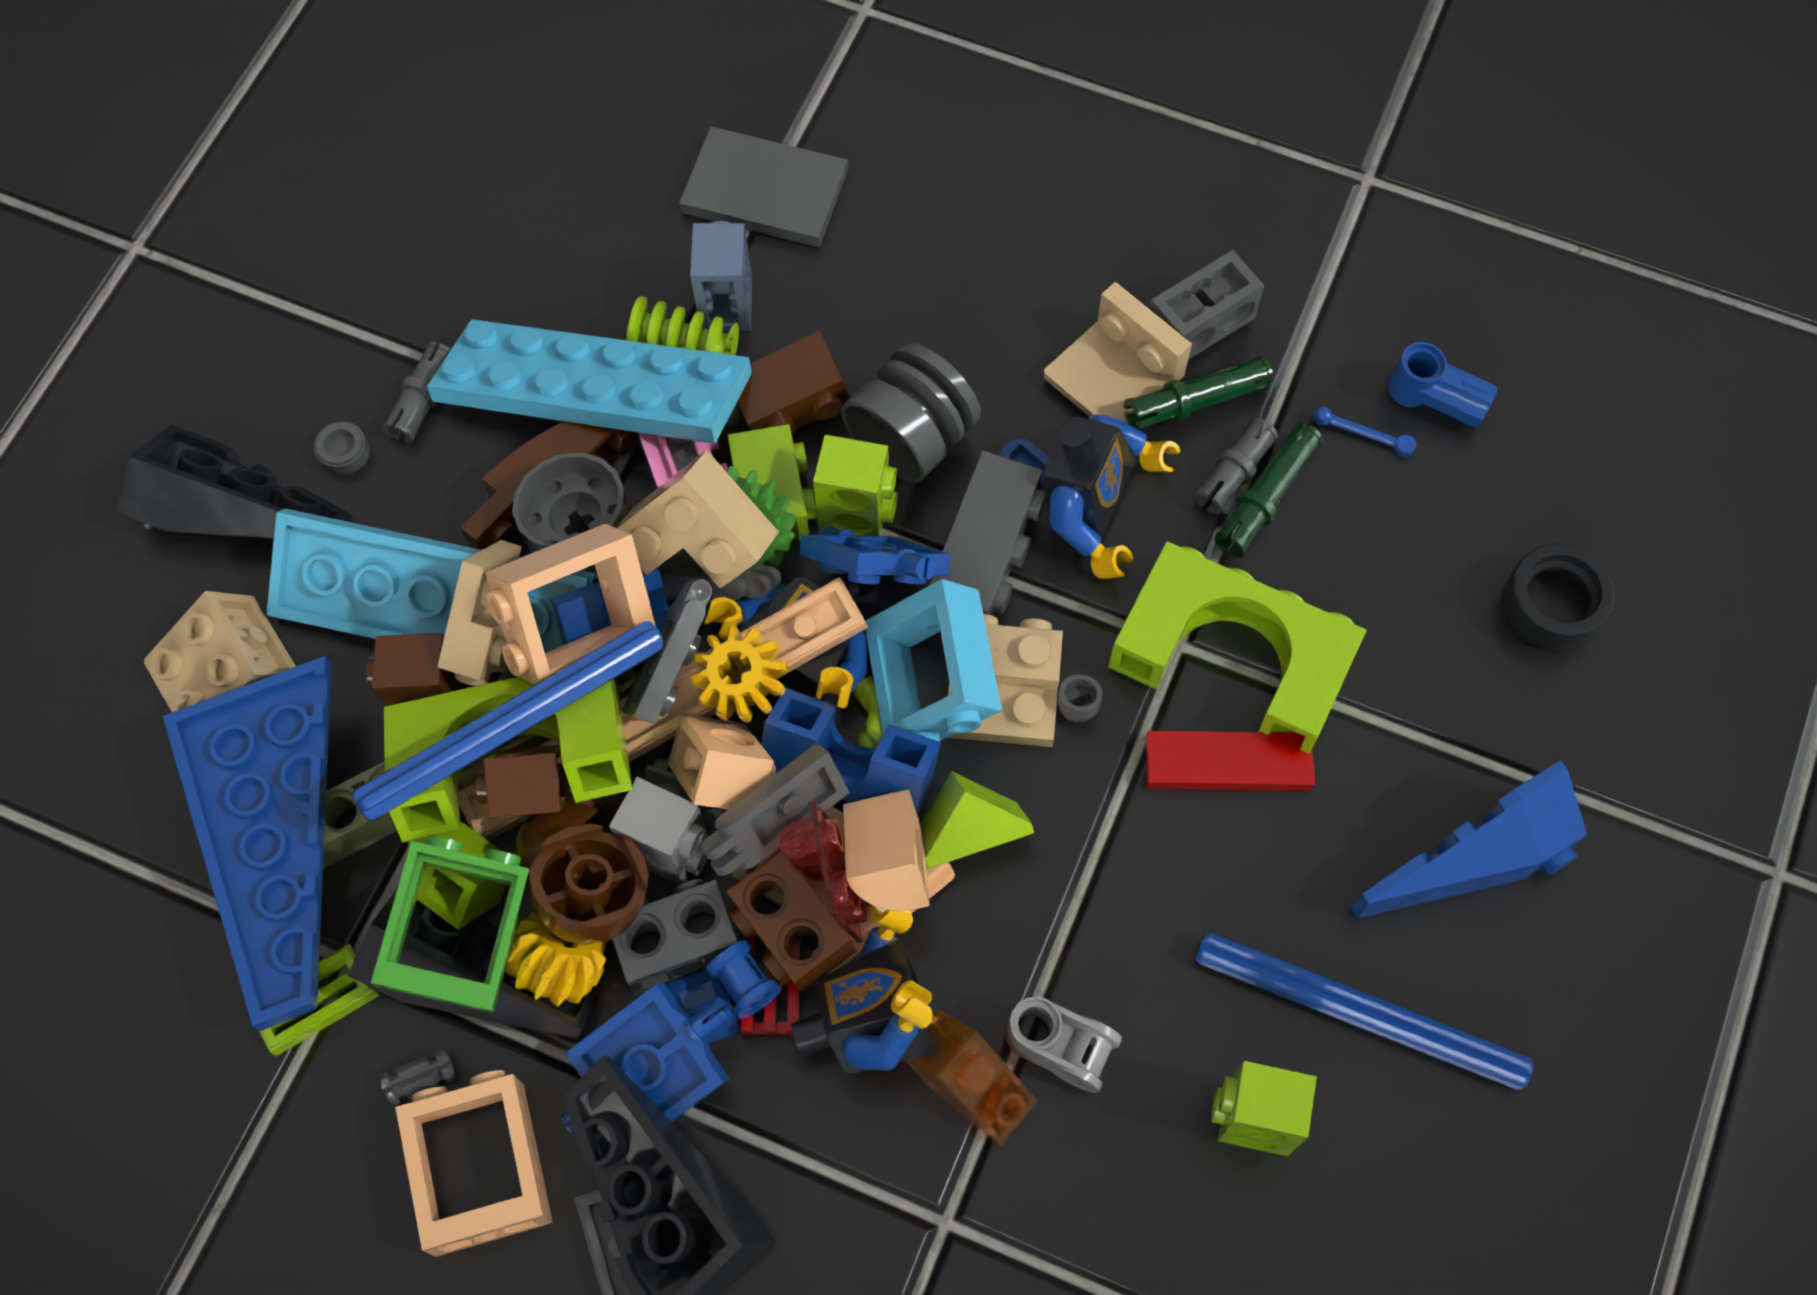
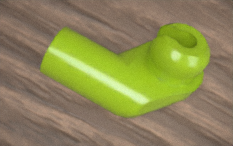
[852,676,883,748]

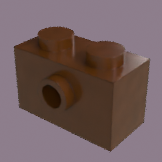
[738,331,851,435]

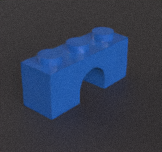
[761,688,941,815]

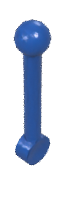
[1312,406,1417,457]

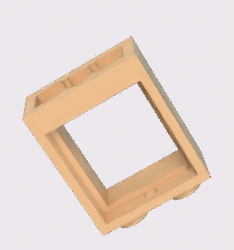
[486,524,656,685]
[395,1070,553,1257]

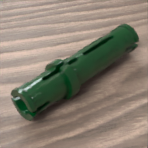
[1123,356,1274,430]
[1214,422,1323,557]

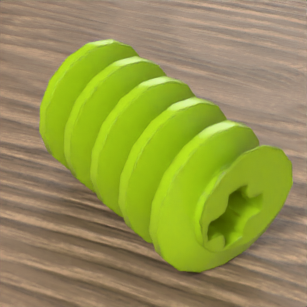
[626,296,739,355]

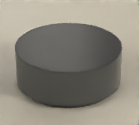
[314,421,370,475]

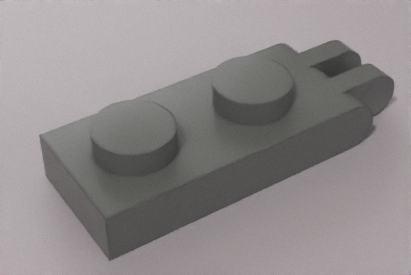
[657,554,781,604]
[622,579,712,724]
[701,743,850,876]

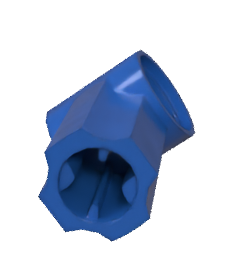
[1387,342,1498,429]

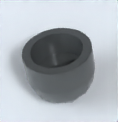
[1057,674,1103,723]

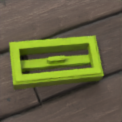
[259,944,380,1056]

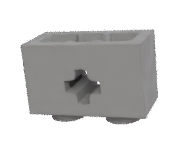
[609,777,709,886]

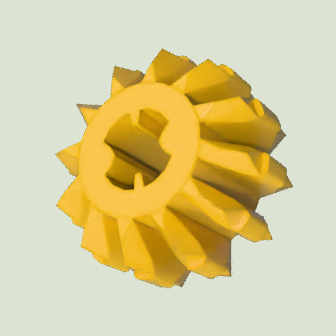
[691,626,788,722]
[505,911,606,1007]

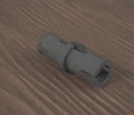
[382,341,451,443]
[1193,417,1279,515]

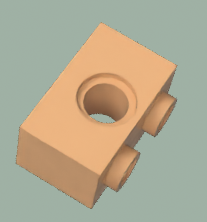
[668,713,776,810]

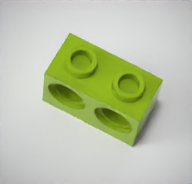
[813,435,898,536]
[1211,1061,1317,1157]

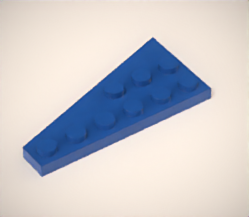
[162,656,332,1031]

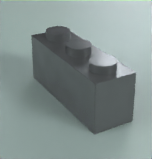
[929,450,1046,616]

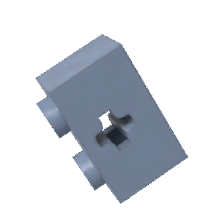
[690,221,752,331]

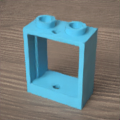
[865,579,1002,742]

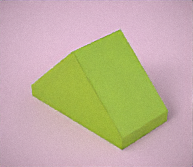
[921,771,1034,869]

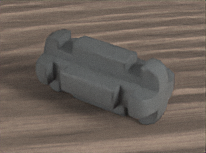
[380,1050,455,1105]

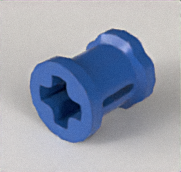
[706,940,782,1019]

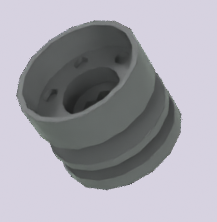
[841,343,981,483]
[512,452,632,584]

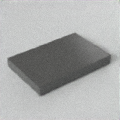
[679,126,848,248]

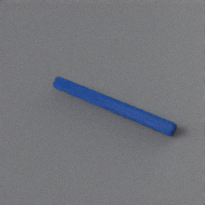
[352,621,664,821]
[1196,933,1533,1090]

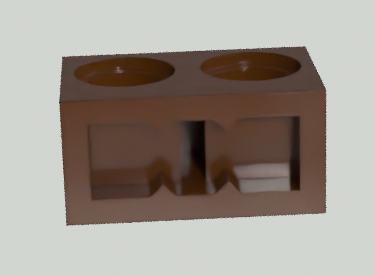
[476,745,573,818]
[726,850,857,993]

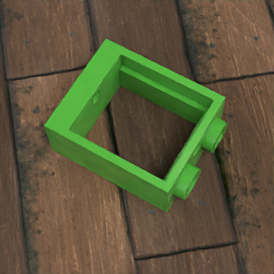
[371,835,530,1013]

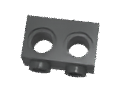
[1150,250,1264,360]
[613,879,737,996]

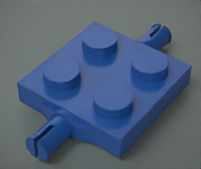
[799,526,950,584]
[561,982,732,1135]

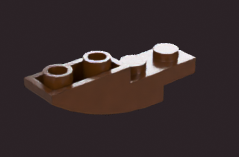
[460,421,638,550]

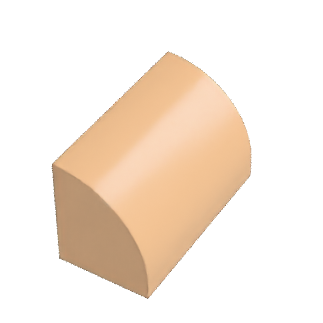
[843,789,930,911]

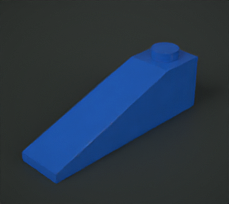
[1351,760,1587,919]

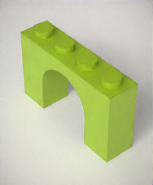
[1108,541,1367,754]
[384,677,633,843]

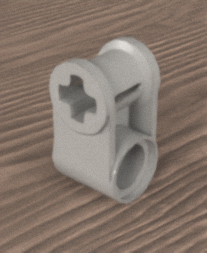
[1005,997,1122,1093]

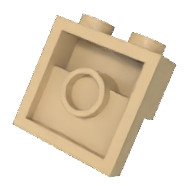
[437,540,521,686]
[947,614,1063,747]

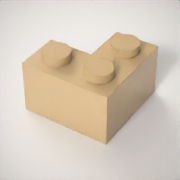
[616,450,779,589]

